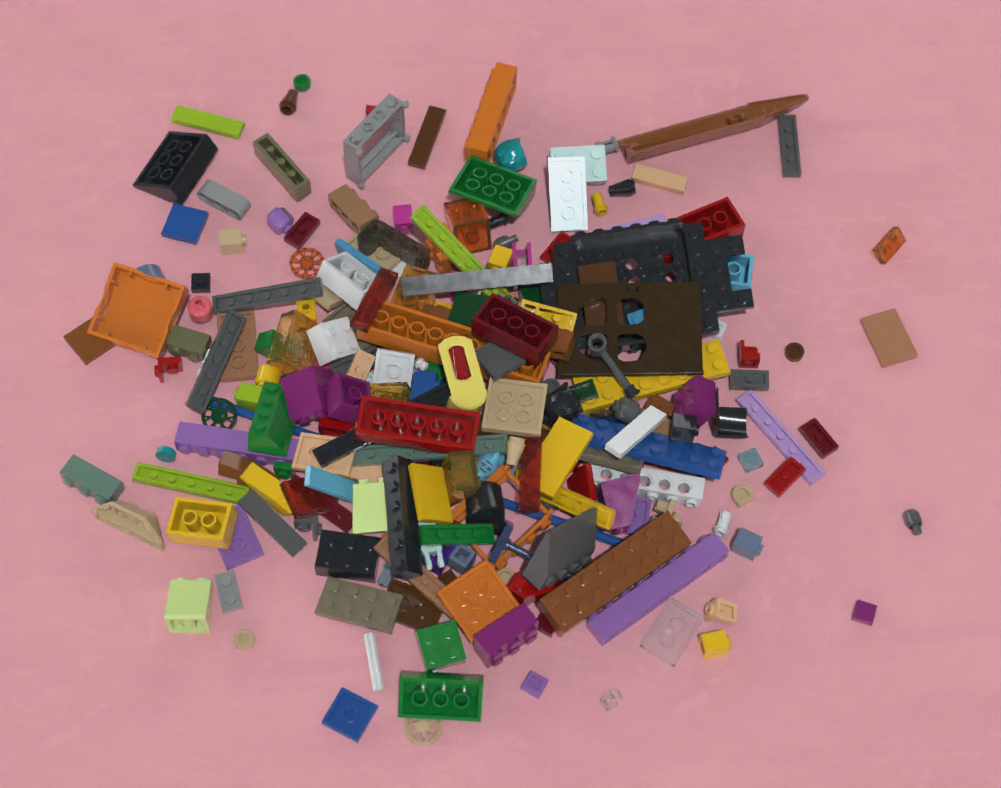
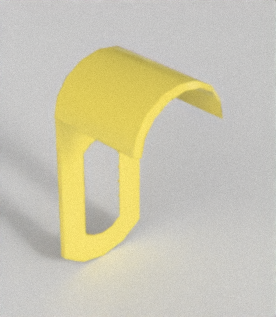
[438,336,487,412]

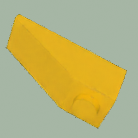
[518,299,578,332]
[239,462,302,516]

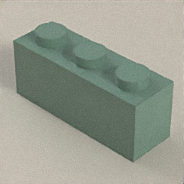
[59,454,125,505]

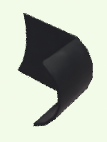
[714,387,749,438]
[464,481,505,535]

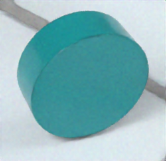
[155,446,176,463]

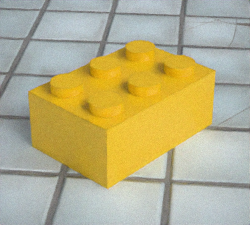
[166,497,238,549]

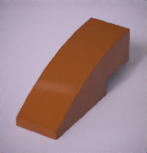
[218,450,280,488]

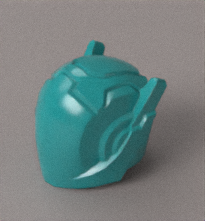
[494,137,527,172]

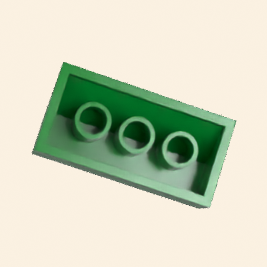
[247,382,296,456]
[398,671,484,722]

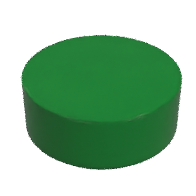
[293,74,311,92]

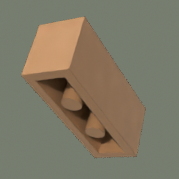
[328,184,379,238]

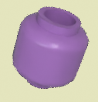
[267,207,294,234]

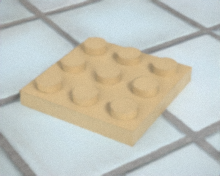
[482,377,548,438]

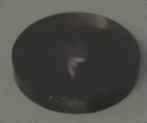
[590,409,613,417]

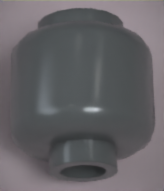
[612,396,642,424]

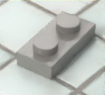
[214,570,243,614]

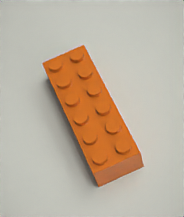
[464,62,517,162]

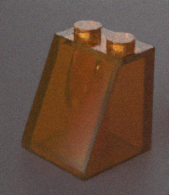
[444,199,492,254]

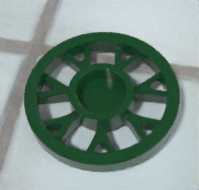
[201,398,237,429]

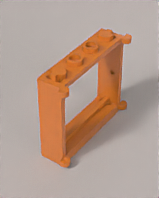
[451,464,555,571]

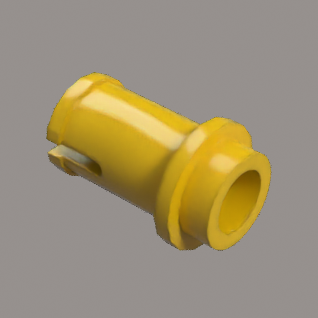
[591,192,608,216]

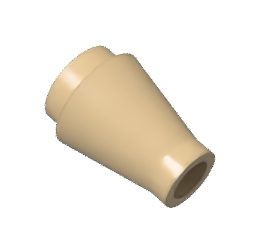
[506,436,526,466]

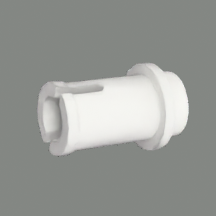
[713,511,732,537]

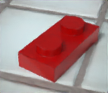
[765,456,806,498]

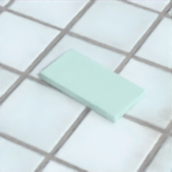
[548,157,588,232]

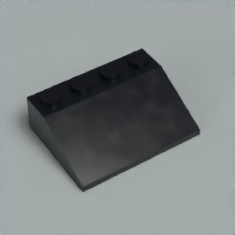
[133,131,218,203]

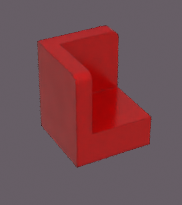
[738,340,760,368]

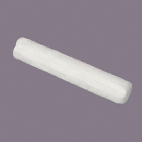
[364,632,384,692]

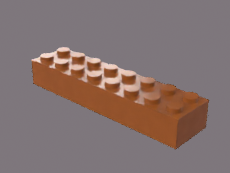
[536,510,692,637]

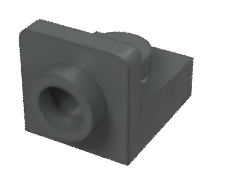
[294,515,322,541]

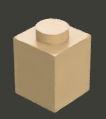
[218,228,247,255]

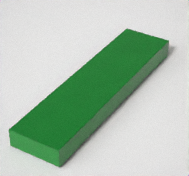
[418,523,495,546]

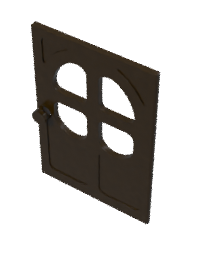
[557,282,704,377]

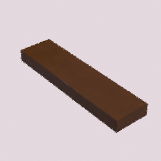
[408,105,446,170]

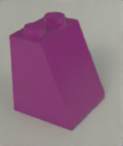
[280,365,334,426]
[600,474,641,535]

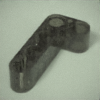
[357,220,430,270]

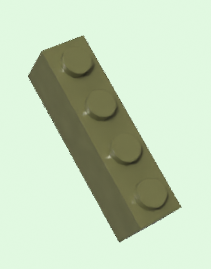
[253,133,312,202]

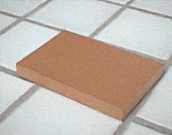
[860,308,918,368]

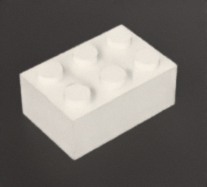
[316,251,387,311]

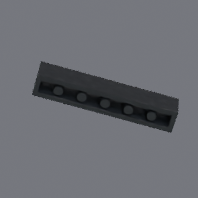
[382,455,423,580]

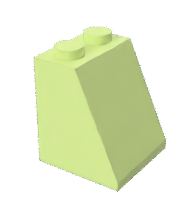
[353,477,388,534]
[164,578,213,633]

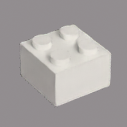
[306,316,360,367]

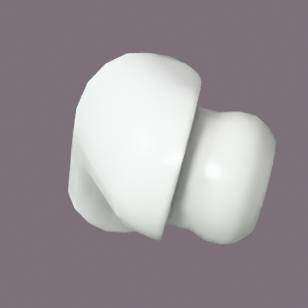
[413,357,429,375]

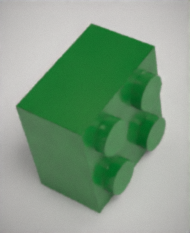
[415,620,467,672]

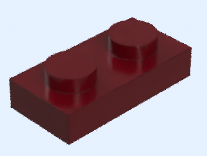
[284,211,321,250]
[799,418,839,459]

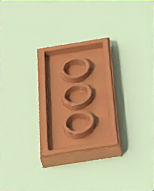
[217,310,259,383]

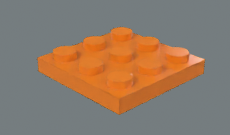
[436,559,519,644]

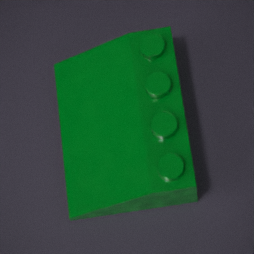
[448,155,537,217]

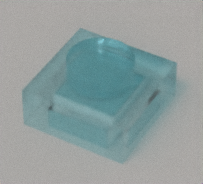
[737,448,764,473]

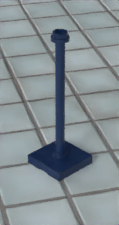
[488,520,576,579]

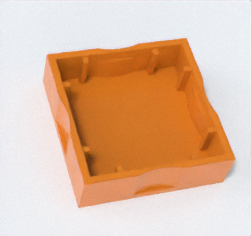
[87,262,189,359]

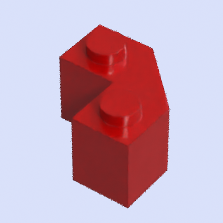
[507,572,560,606]

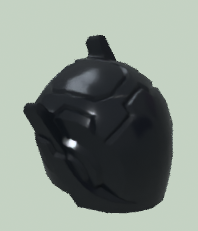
[544,382,584,424]

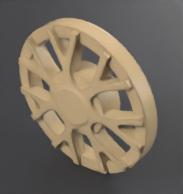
[404,718,443,745]

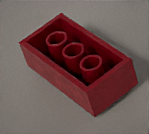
[472,293,559,366]

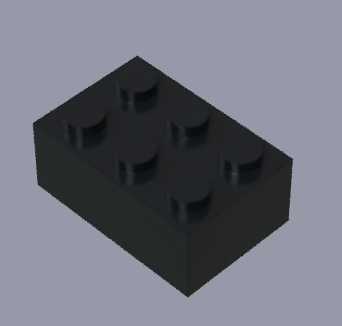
[315,529,381,583]

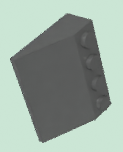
[522,506,597,590]

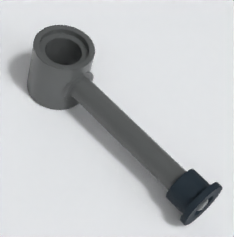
[588,333,640,399]

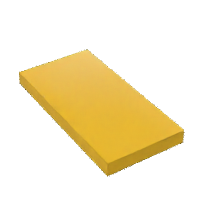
[519,417,594,500]

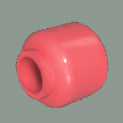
[187,296,213,324]

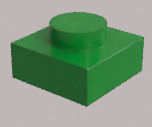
[273,461,296,480]

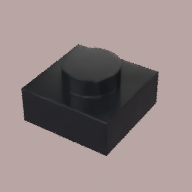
[191,273,211,293]

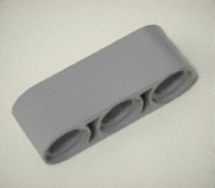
[197,179,251,220]

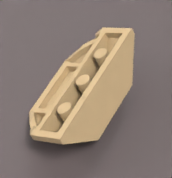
[92,500,165,552]

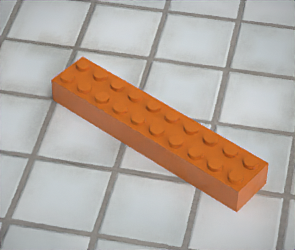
[356,296,551,383]

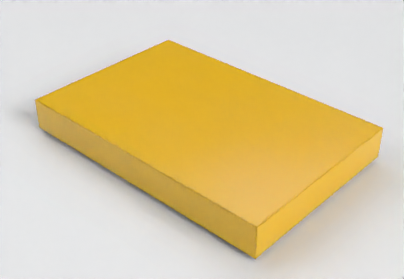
[408,463,453,524]

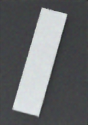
[605,405,667,459]

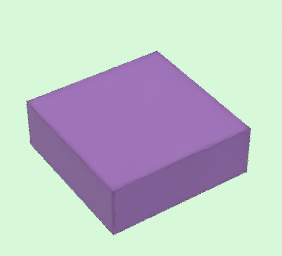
[521,671,549,699]

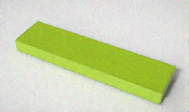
[171,105,245,140]

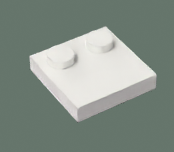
[372,348,416,392]

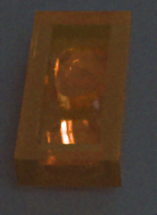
[872,226,907,264]

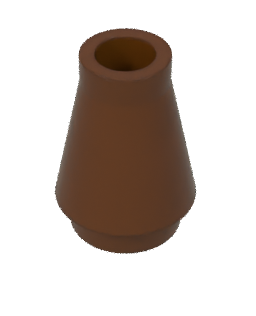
[279,89,298,115]

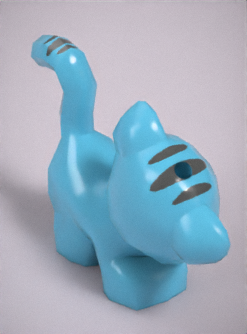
[457,451,505,502]

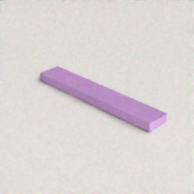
[736,389,826,486]

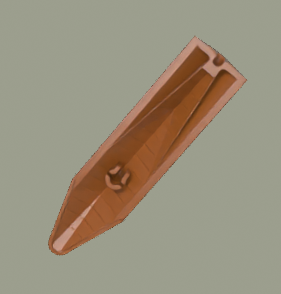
[617,94,809,163]

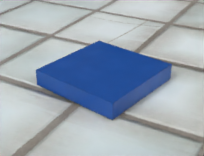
[161,203,209,245]
[321,687,378,743]

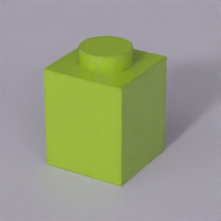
[234,382,263,411]

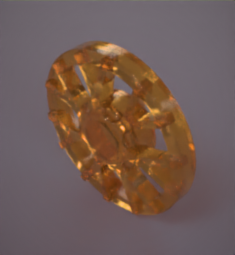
[290,247,324,279]

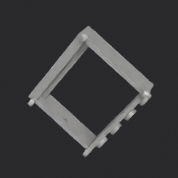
[343,93,410,189]

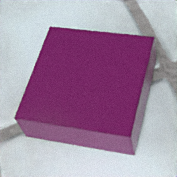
[852,600,877,626]

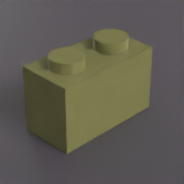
[166,325,212,362]

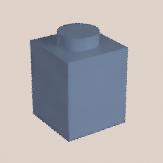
[731,527,764,561]
[448,545,476,575]

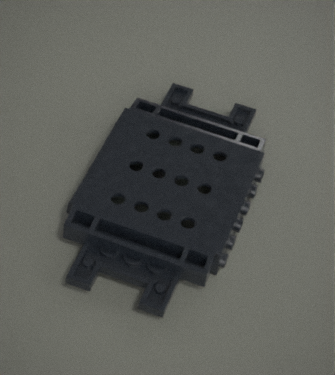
[521,218,754,357]

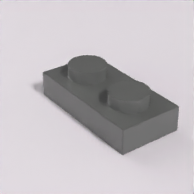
[730,369,769,391]

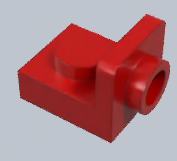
[154,356,183,383]

